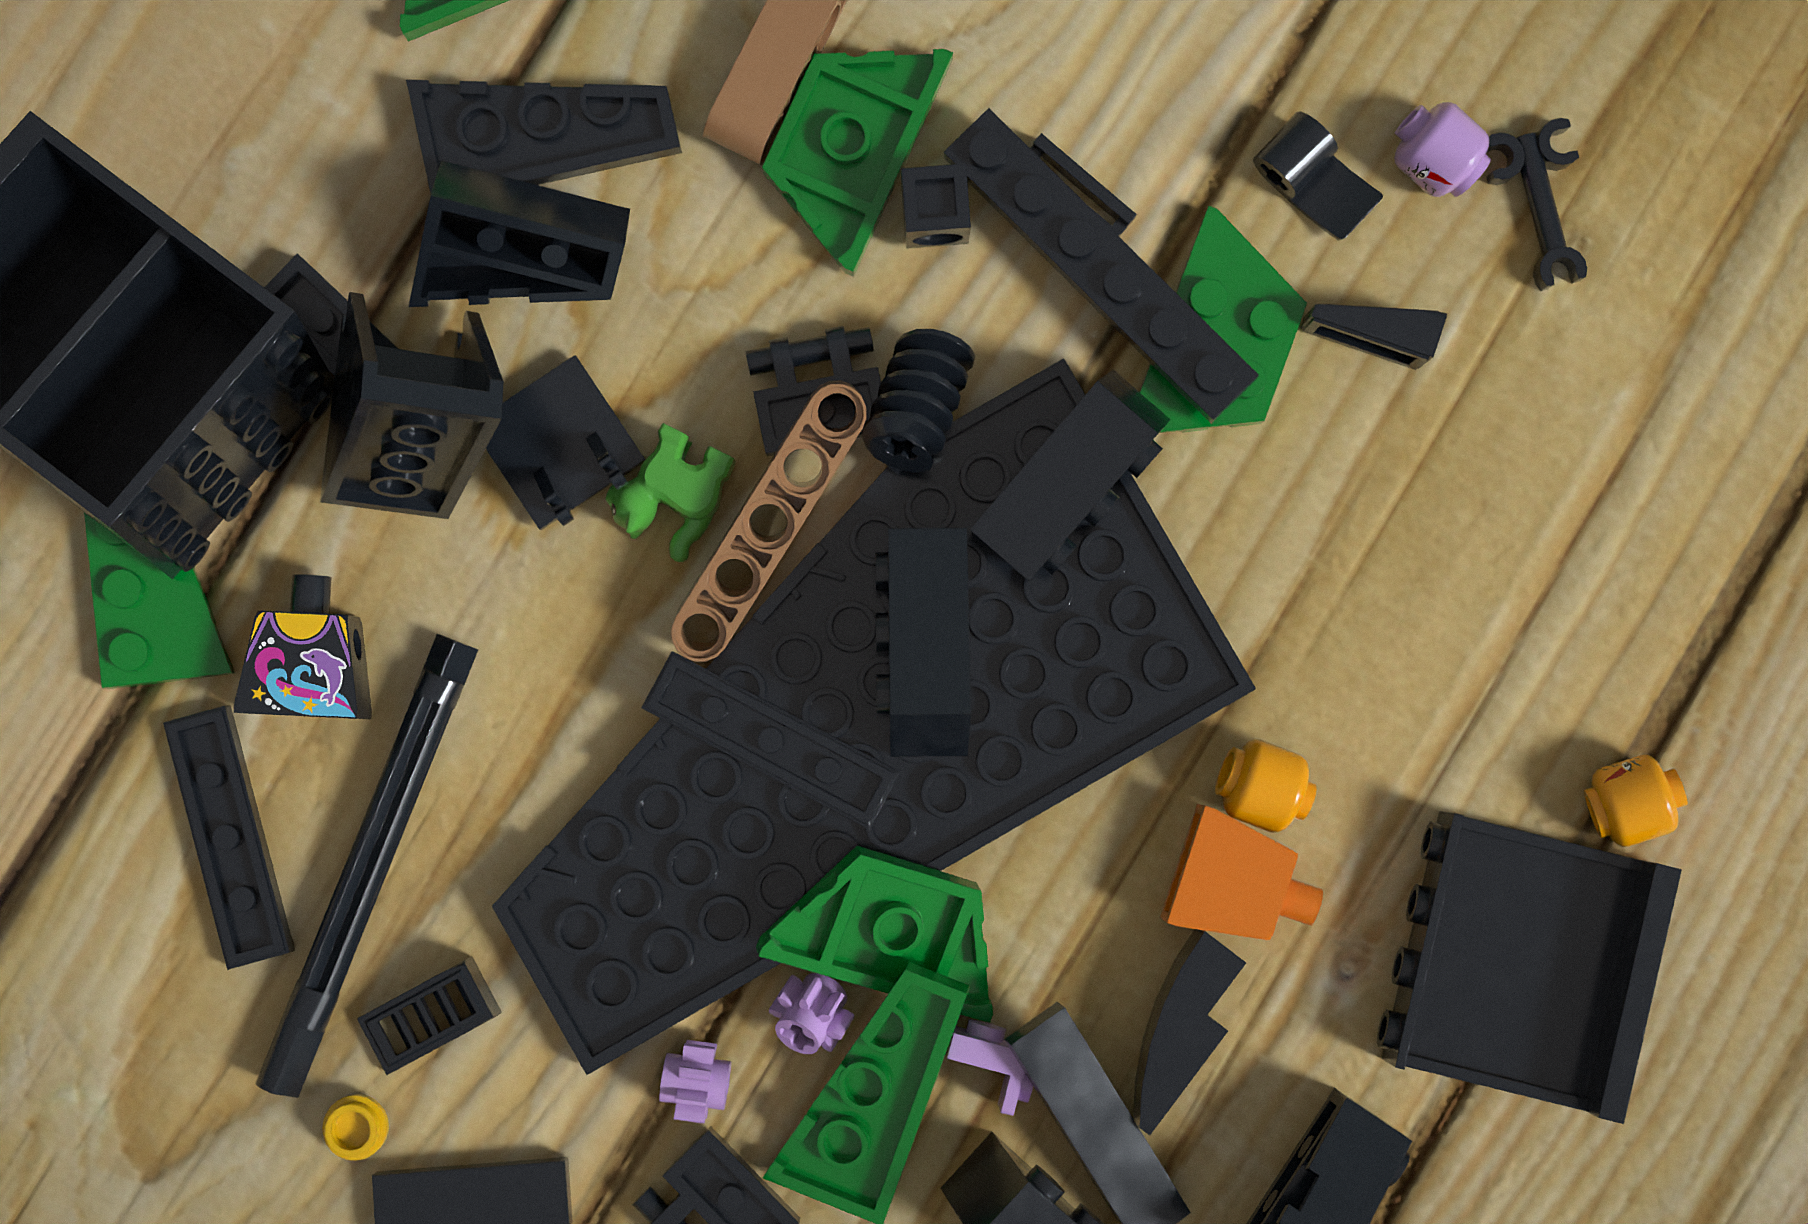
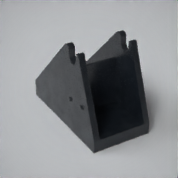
[320,292,504,519]

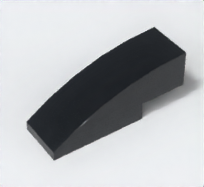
[1133,929,1246,1136]

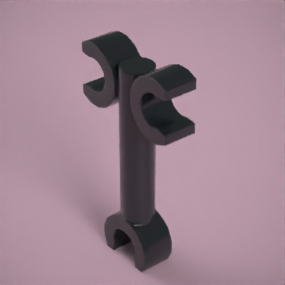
[1486,118,1587,291]

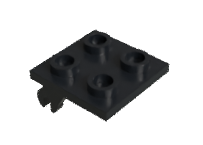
[486,355,646,530]

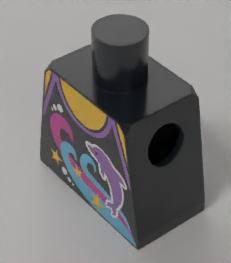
[234,574,372,719]

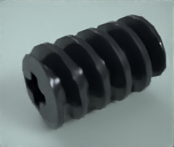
[862,329,975,472]

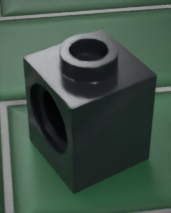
[901,164,971,249]

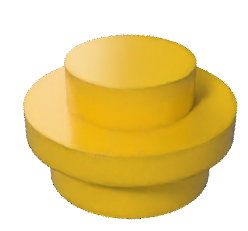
[322,1094,389,1161]

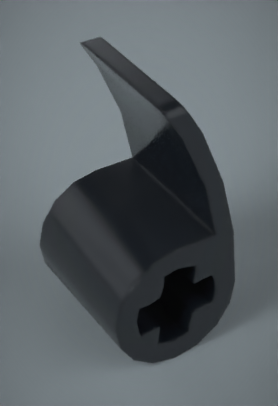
[1253,111,1383,240]

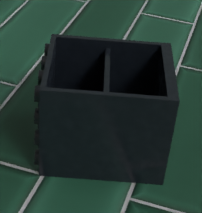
[0,111,334,580]

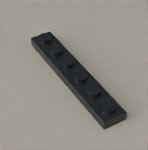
[944,108,1259,424]

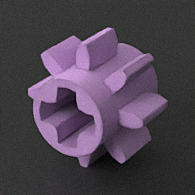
[769,973,854,1054]
[659,1040,731,1124]

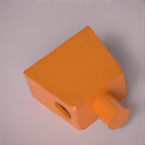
[1160,804,1323,940]

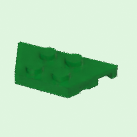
[762,49,953,277]
[1139,206,1307,433]
[756,846,993,1023]

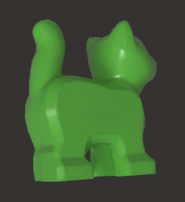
[605,423,736,562]

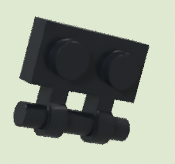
[745,326,881,457]
[632,1126,800,1224]

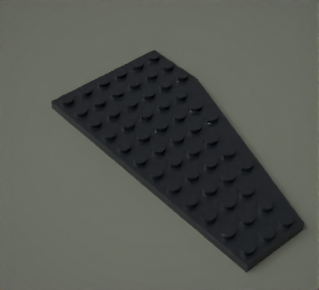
[492,358,1256,1075]

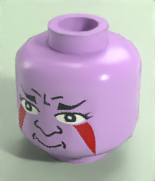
[1394,102,1491,197]

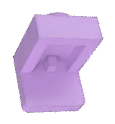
[946,1019,1033,1116]

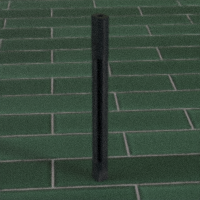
[256,633,479,1098]

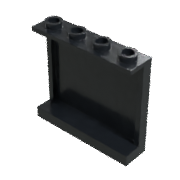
[1377,811,1682,1124]

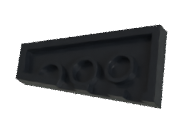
[406,80,682,193]

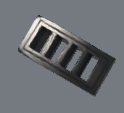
[1300,304,1447,370]
[357,956,502,1075]

